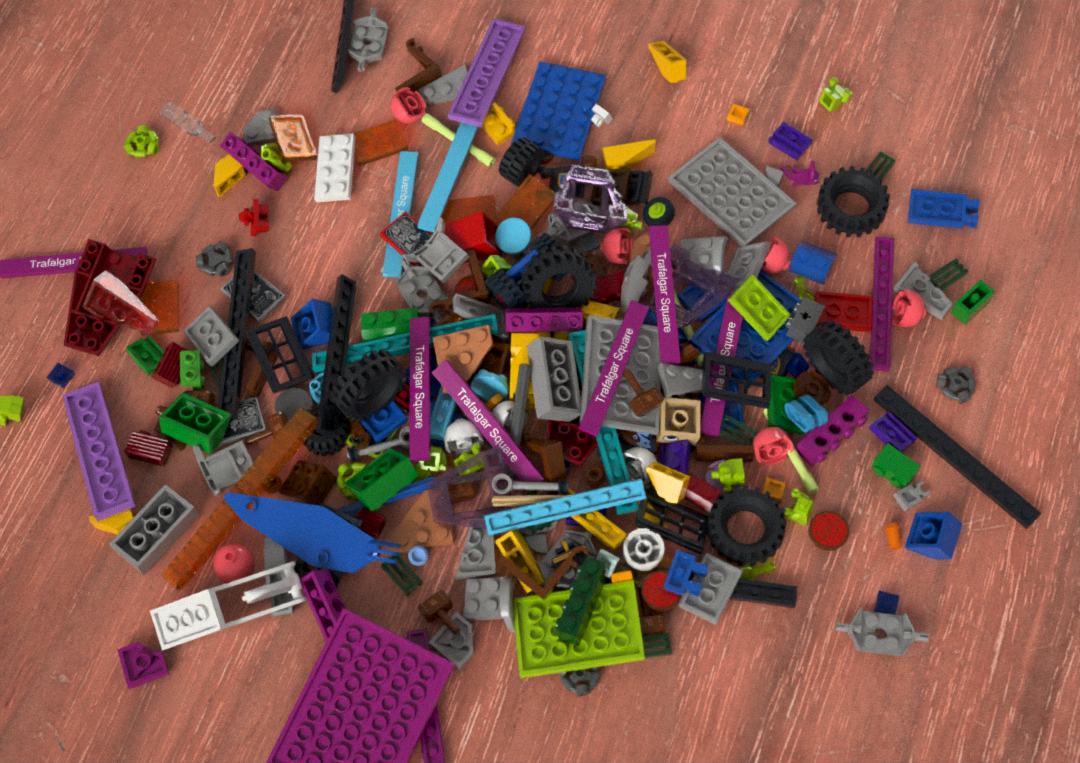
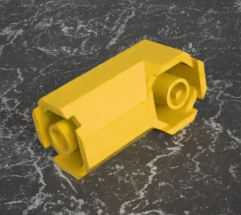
[510,331,551,409]

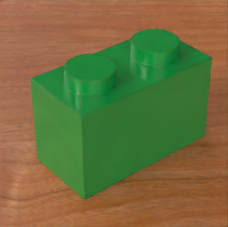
[951,280,995,325]
[871,443,921,489]

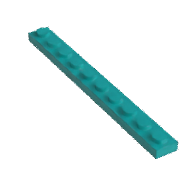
[312,314,499,373]
[567,330,638,515]

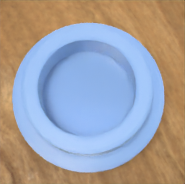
[408,546,429,566]

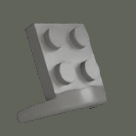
[402,217,469,283]
[678,236,730,287]
[193,441,259,496]
[463,574,518,633]

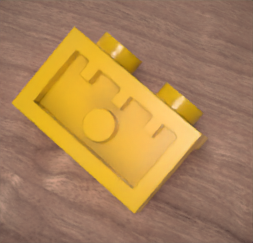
[482,102,516,145]
[577,300,620,324]

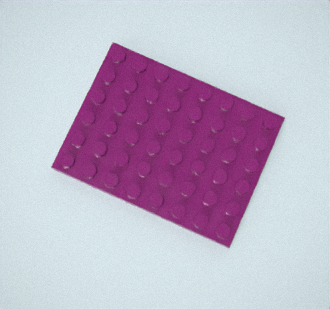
[266,608,456,763]

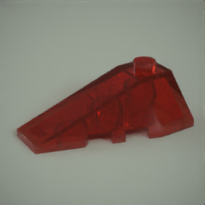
[82,270,159,335]

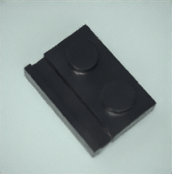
[622,170,653,205]

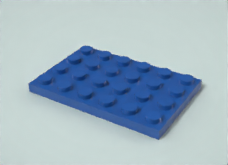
[511,61,606,161]
[689,270,802,389]

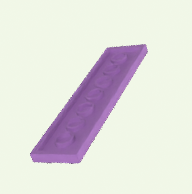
[448,18,526,128]
[62,381,136,521]

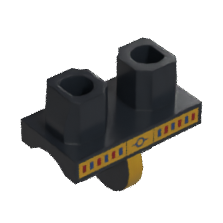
[551,540,587,574]

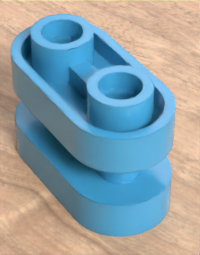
[784,394,828,433]

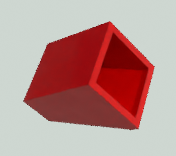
[444,211,503,263]

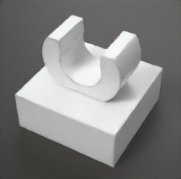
[591,104,613,128]

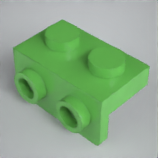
[180,350,205,391]

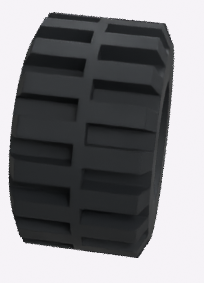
[499,137,544,187]
[298,403,350,456]

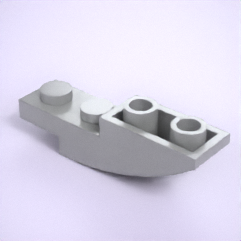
[621,247,652,316]
[264,537,295,617]

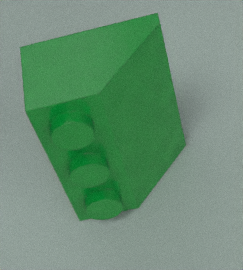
[361,308,420,342]
[159,392,231,455]
[344,448,418,512]

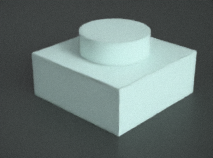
[596,549,620,578]

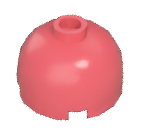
[391,87,426,124]
[600,228,633,264]
[760,237,790,275]
[891,289,926,328]
[753,427,794,465]
[213,543,255,584]

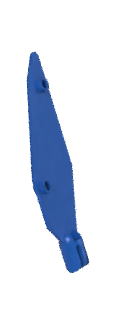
[224,492,401,573]

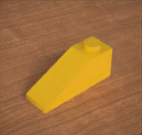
[648,41,686,83]
[602,139,656,170]
[495,529,544,593]

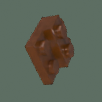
[471,342,512,377]

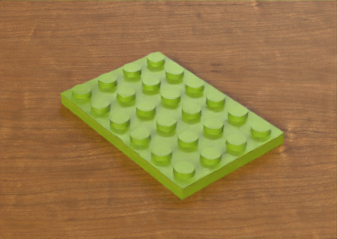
[513,580,645,678]

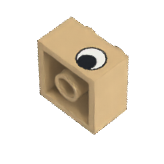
[656,397,700,446]

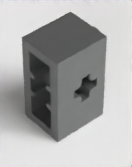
[786,297,825,344]

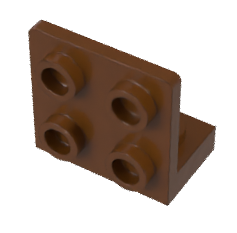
[279,460,337,506]

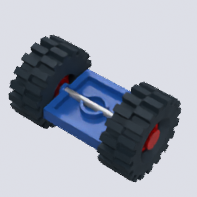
[484,233,568,309]

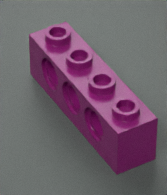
[220,132,288,191]
[505,308,583,332]
[796,395,869,467]
[300,569,346,642]

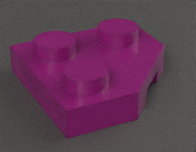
[117,642,170,689]

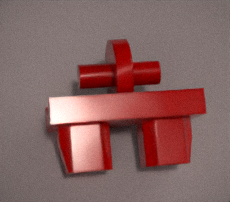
[239,199,268,237]

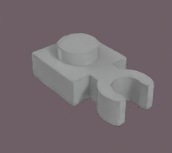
[893,481,931,512]

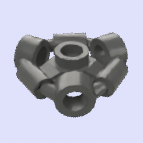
[196,241,233,277]
[936,366,976,403]
[558,667,601,697]

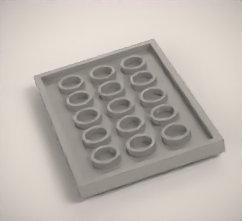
[668,137,797,246]
[580,315,661,435]

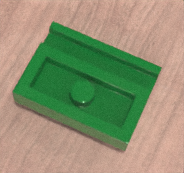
[126,335,164,376]

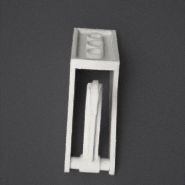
[150,561,307,650]

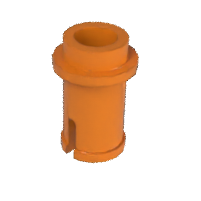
[885,523,902,550]

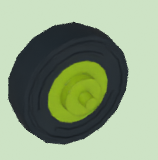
[643,197,675,226]

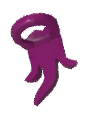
[780,161,820,187]

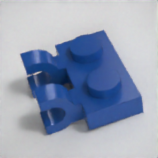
[663,550,708,597]

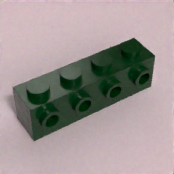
[555,557,608,646]

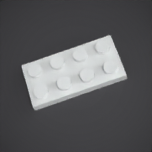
[314,133,356,202]

